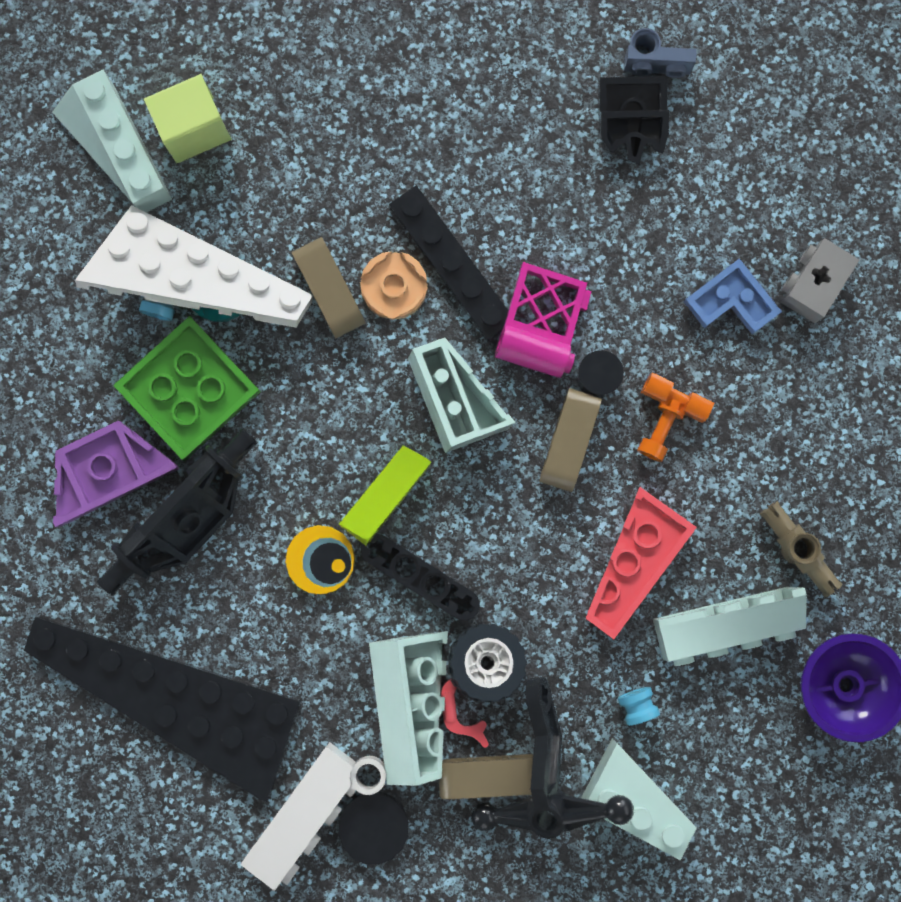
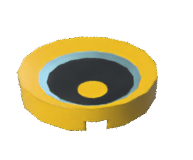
[285,525,355,595]

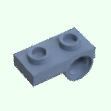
[624,28,696,78]

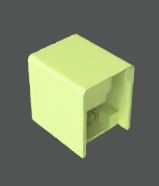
[144,74,232,163]

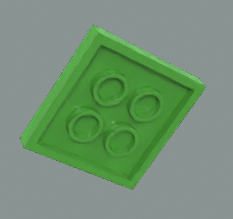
[113,316,261,461]

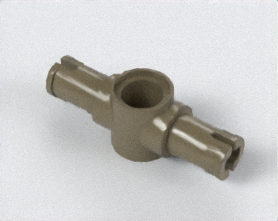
[759,501,843,597]

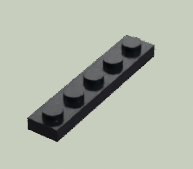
[389,185,515,342]

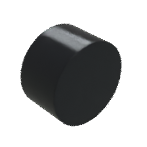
[576,350,624,398]

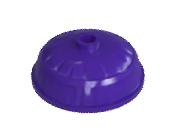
[801,633,901,742]

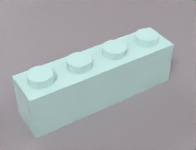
[52,70,172,213]
[653,587,807,666]
[369,631,448,786]

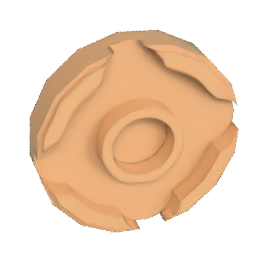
[360,252,428,320]

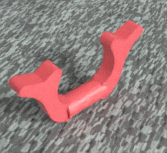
[441,678,489,748]

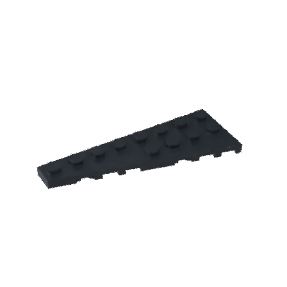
[24,617,301,802]

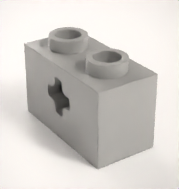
[780,238,860,324]

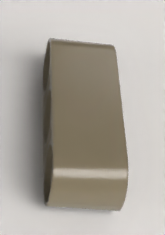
[291,237,366,339]
[539,388,602,492]
[439,754,533,799]

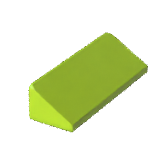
[339,445,432,546]

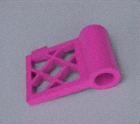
[495,262,592,378]

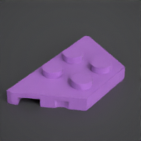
[53,421,179,527]

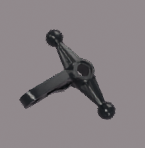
[471,677,634,839]

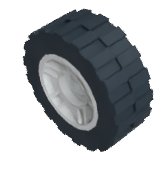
[447,624,527,702]

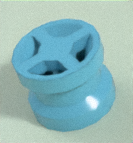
[618,686,660,726]

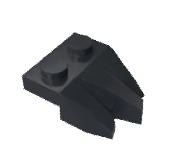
[598,76,669,165]

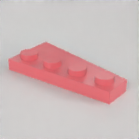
[586,487,697,640]

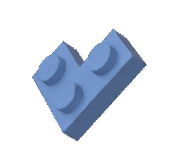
[684,258,782,334]

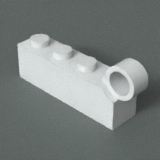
[240,742,386,891]

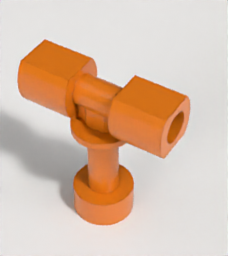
[637,373,714,462]

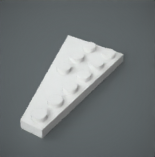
[75,205,313,328]

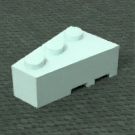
[408,338,516,453]
[581,738,696,860]

